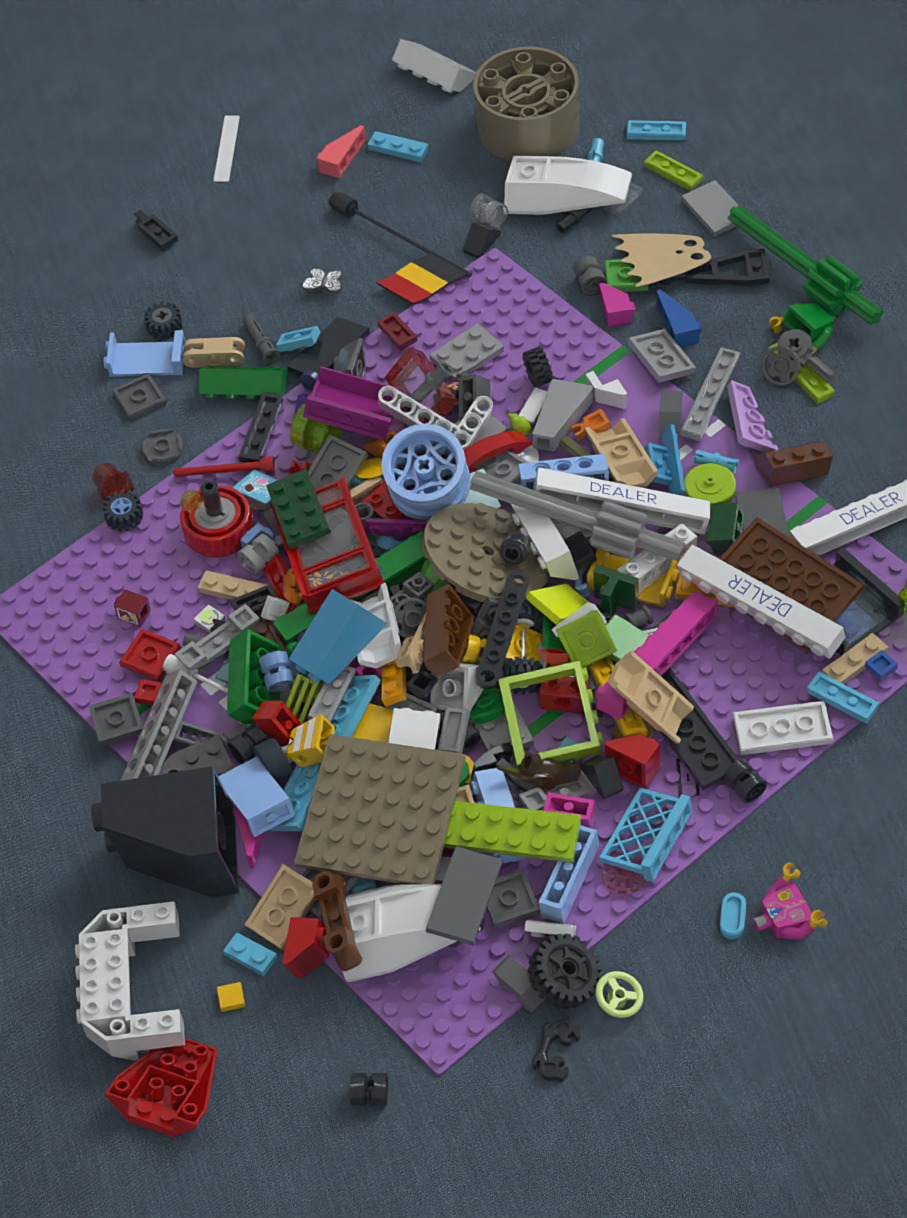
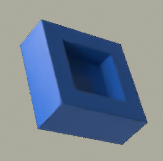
[865,650,898,681]

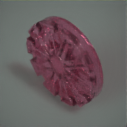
[602,852,646,895]

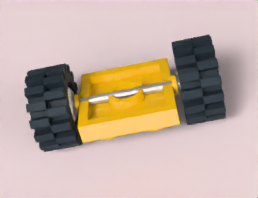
[503,599,544,695]

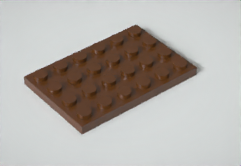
[720,517,864,654]

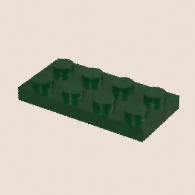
[266,469,331,550]

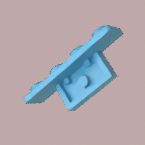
[644,424,685,496]

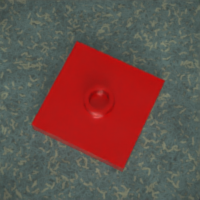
[119,629,181,682]

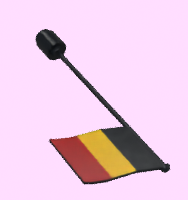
[328,192,472,305]

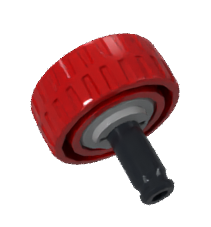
[180,480,254,558]

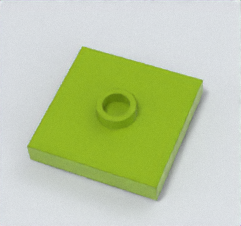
[556,610,618,668]

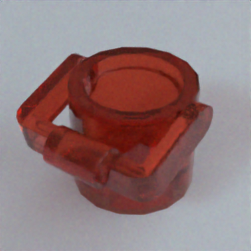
[92,463,134,502]

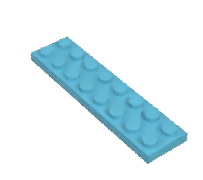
[269,675,381,831]

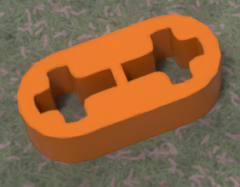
[283,568,303,604]

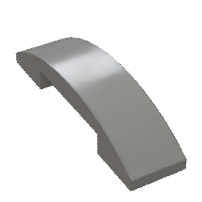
[175,604,260,670]
[519,771,597,811]

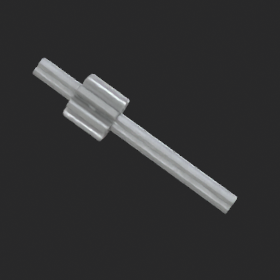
[469,471,685,561]

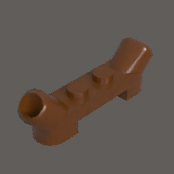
[313,871,363,971]

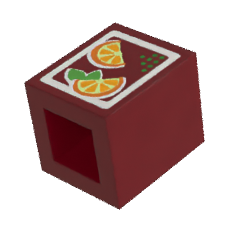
[114,589,151,627]

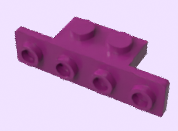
[364,514,428,537]

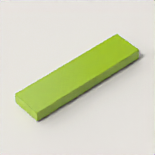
[768,343,835,405]

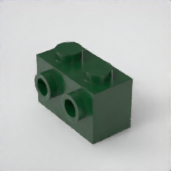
[705,502,744,553]

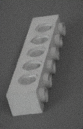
[120,669,197,781]

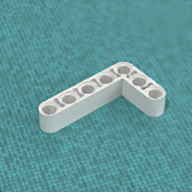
[378,386,493,451]

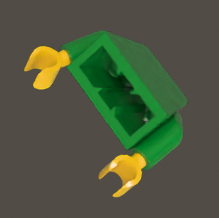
[769,303,835,351]

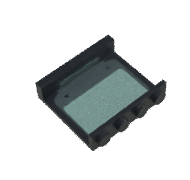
[832,547,905,656]

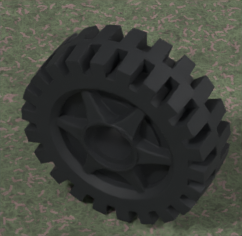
[528,933,603,1009]

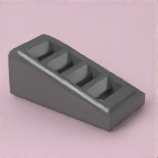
[171,720,222,749]

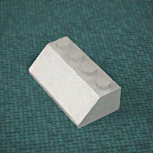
[392,39,477,93]
[511,504,579,580]

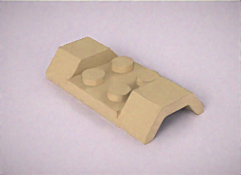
[585,418,658,488]
[608,651,694,744]

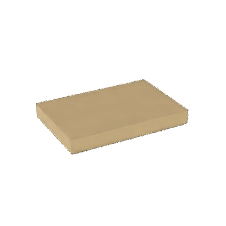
[244,864,316,950]

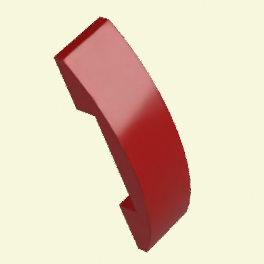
[455,431,532,473]

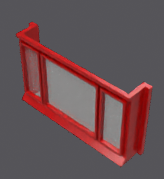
[270,476,384,615]

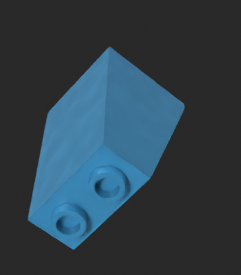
[289,589,387,684]

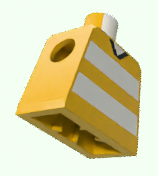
[282,714,335,767]

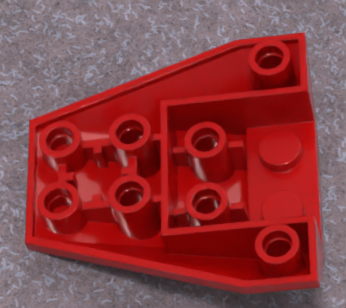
[105,1038,218,1137]

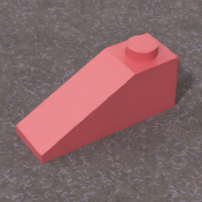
[316,125,366,179]

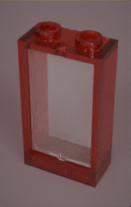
[384,347,457,424]

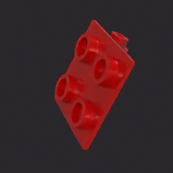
[362,481,412,520]

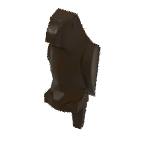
[496,752,581,790]

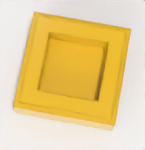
[217,982,246,1012]

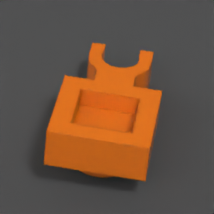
[571,408,611,441]

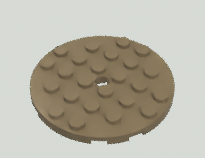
[422,503,550,602]

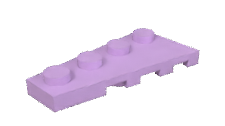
[727,380,778,452]

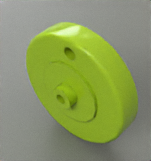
[684,463,736,510]

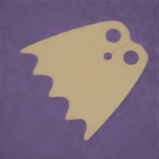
[612,234,711,287]

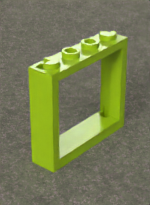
[498,661,604,769]

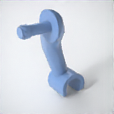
[574,566,591,598]

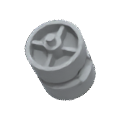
[237,534,279,575]

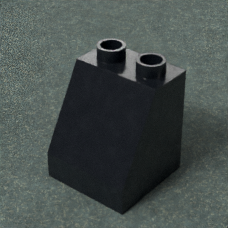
[91,766,239,897]

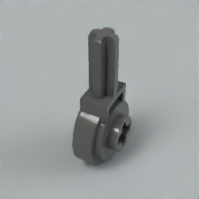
[777,329,835,382]

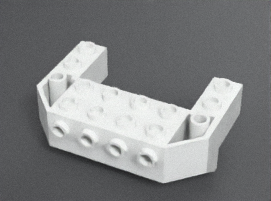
[75,901,185,1060]

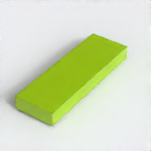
[644,150,703,191]

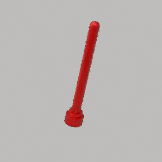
[173,456,275,477]

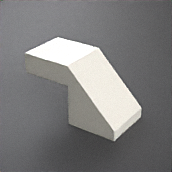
[586,371,627,409]

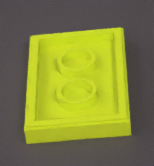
[526,583,589,625]

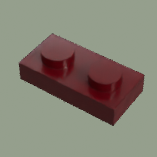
[377,312,417,351]

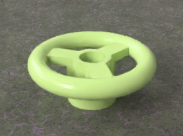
[595,971,643,1018]

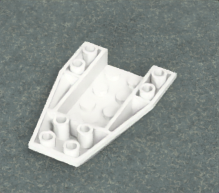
[504,156,632,215]
[343,884,480,982]

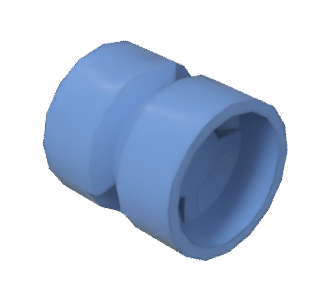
[259,651,295,692]

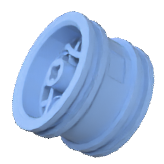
[382,424,471,521]

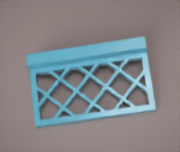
[599,788,693,882]

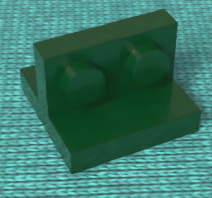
[593,565,639,617]

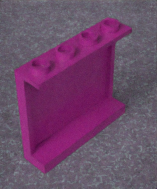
[302,366,402,440]

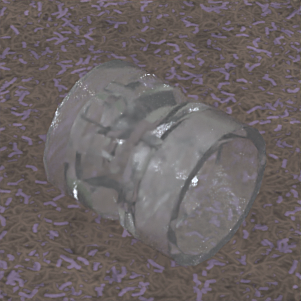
[470,193,508,228]

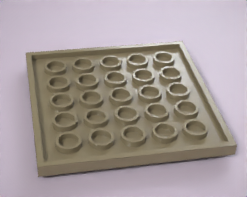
[294,734,466,885]

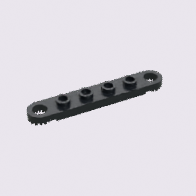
[476,571,529,690]

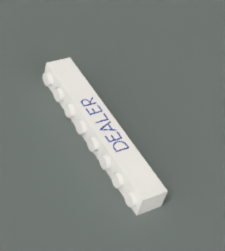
[533,467,710,534]
[789,479,907,556]
[677,545,845,659]

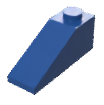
[656,290,702,347]

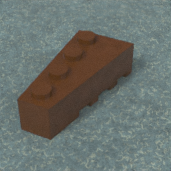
[423,584,475,678]

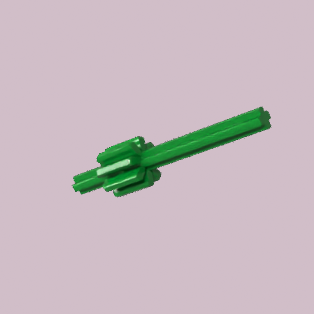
[727,205,884,326]

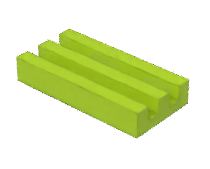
[286,674,320,724]

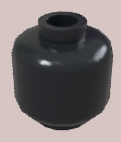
[500,532,531,565]

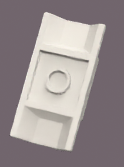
[351,583,401,668]

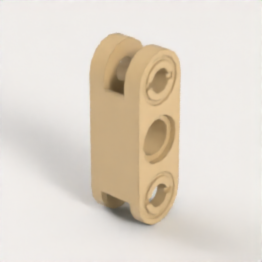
[183,337,245,368]

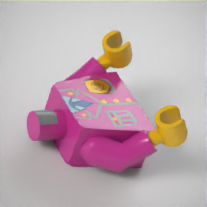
[752,862,827,940]

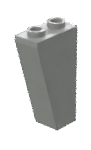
[533,379,593,452]

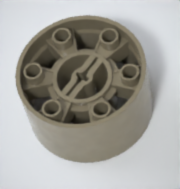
[473,47,580,161]

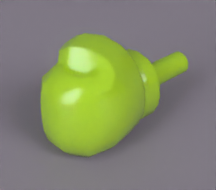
[508,413,532,435]

